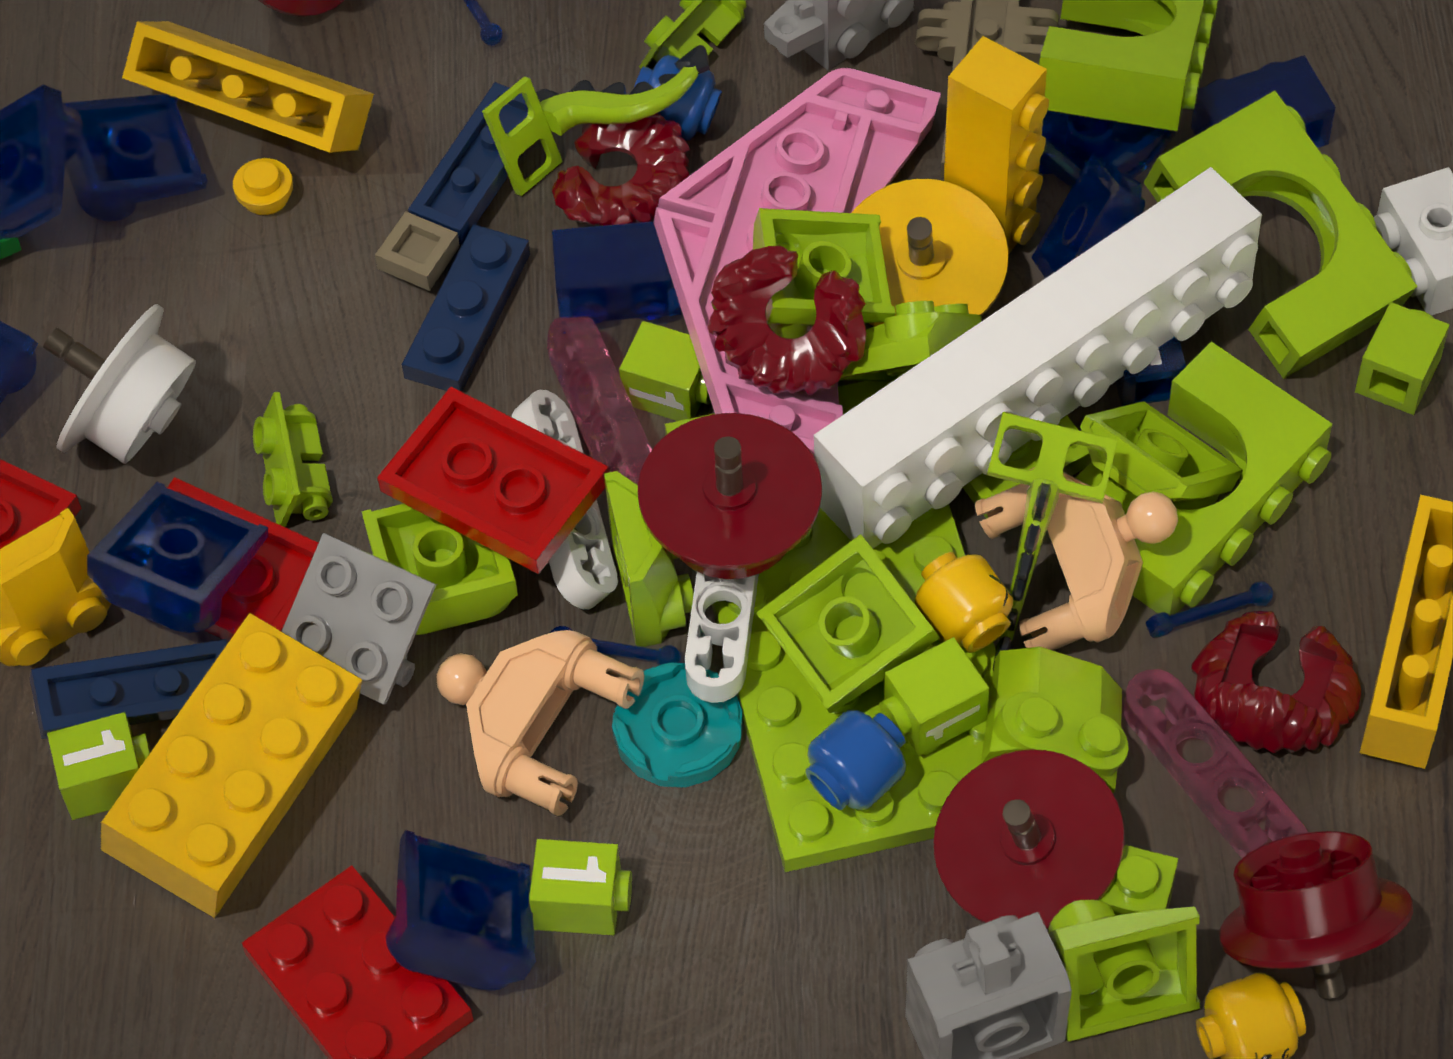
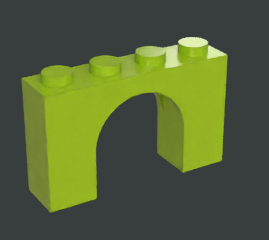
[1039,0,1219,131]
[1144,91,1418,379]
[1076,341,1332,621]

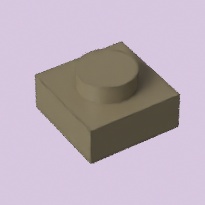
[375,211,460,291]

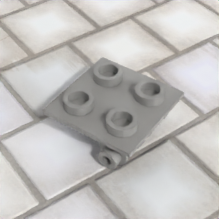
[282,533,437,705]

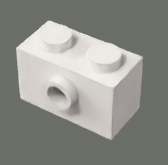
[1374,167,1453,316]

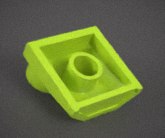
[753,208,896,339]
[840,301,982,382]
[1080,401,1243,509]
[604,471,694,648]
[361,504,518,635]
[756,534,940,714]
[981,647,1128,793]
[1048,900,1200,1042]

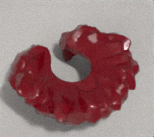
[552,114,690,230]
[708,246,867,395]
[1191,611,1362,754]

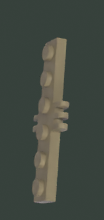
[915,0,1059,178]

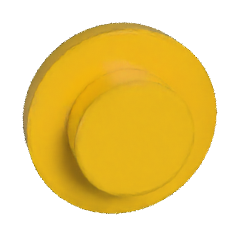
[233,158,293,215]

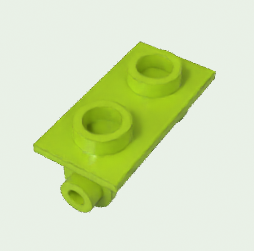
[639,0,747,69]
[253,392,333,527]

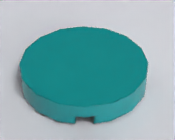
[612,662,743,788]

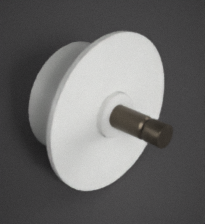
[43,304,196,464]

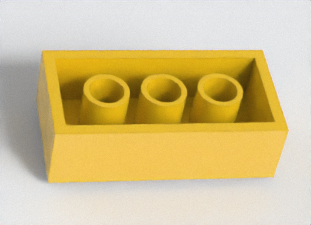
[101,613,362,918]

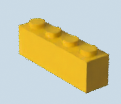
[122,21,374,152]
[944,36,1049,254]
[1359,494,1453,769]

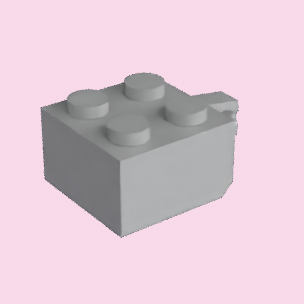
[764,0,914,71]
[905,912,1072,1059]

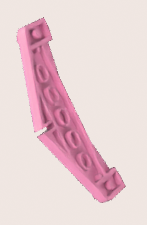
[654,68,941,456]

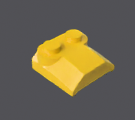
[0,508,112,666]

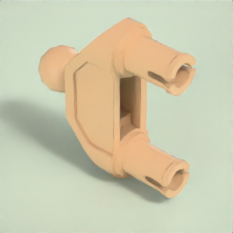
[975,467,1178,650]
[437,630,645,816]

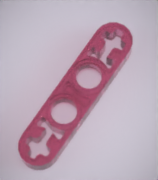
[547,316,652,485]
[1124,669,1308,858]

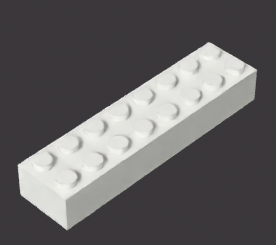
[814,167,1262,549]

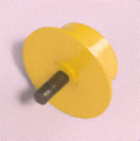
[852,179,1008,327]

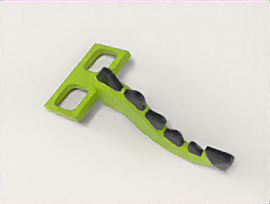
[482,45,710,196]
[987,412,1118,672]

